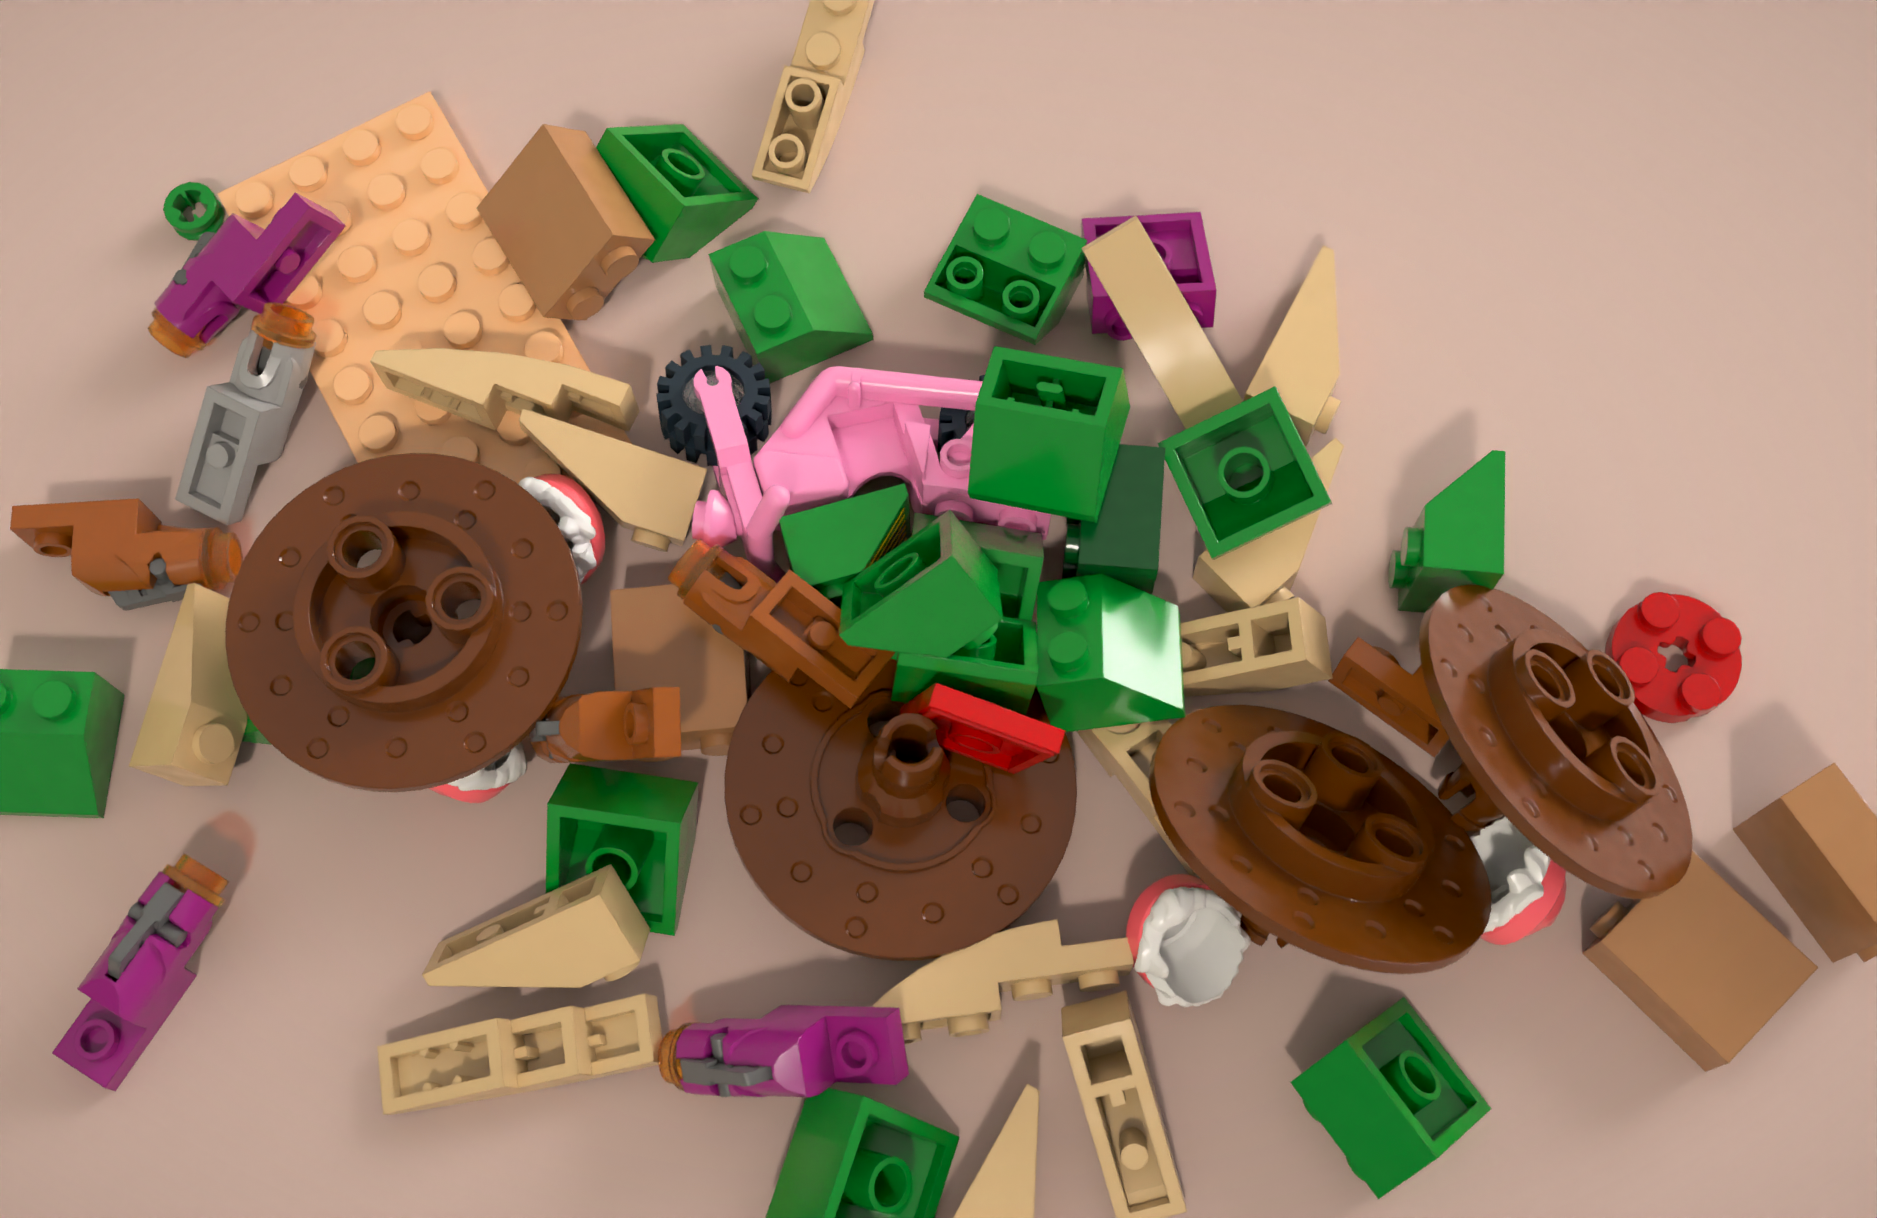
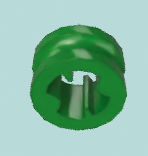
[163,182,225,241]

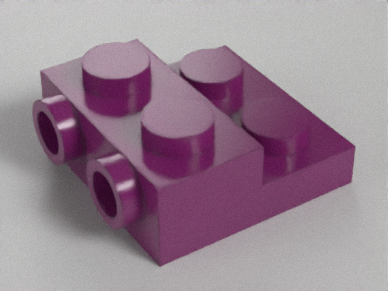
[1081,212,1217,341]

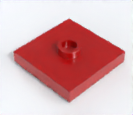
[899,683,1065,774]

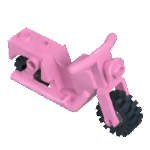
[656,345,1051,583]

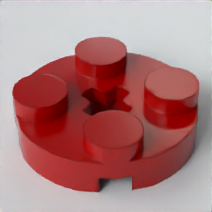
[1605,592,1742,723]

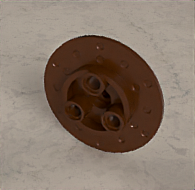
[225,453,583,792]
[1419,585,1692,899]
[725,659,1077,961]
[1149,705,1492,974]

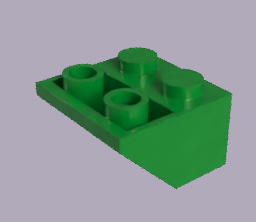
[924,194,1088,345]
[968,346,1130,523]

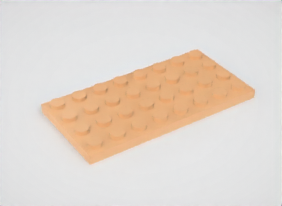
[217,91,632,498]

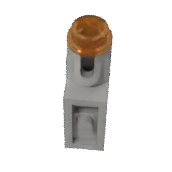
[175,302,316,525]

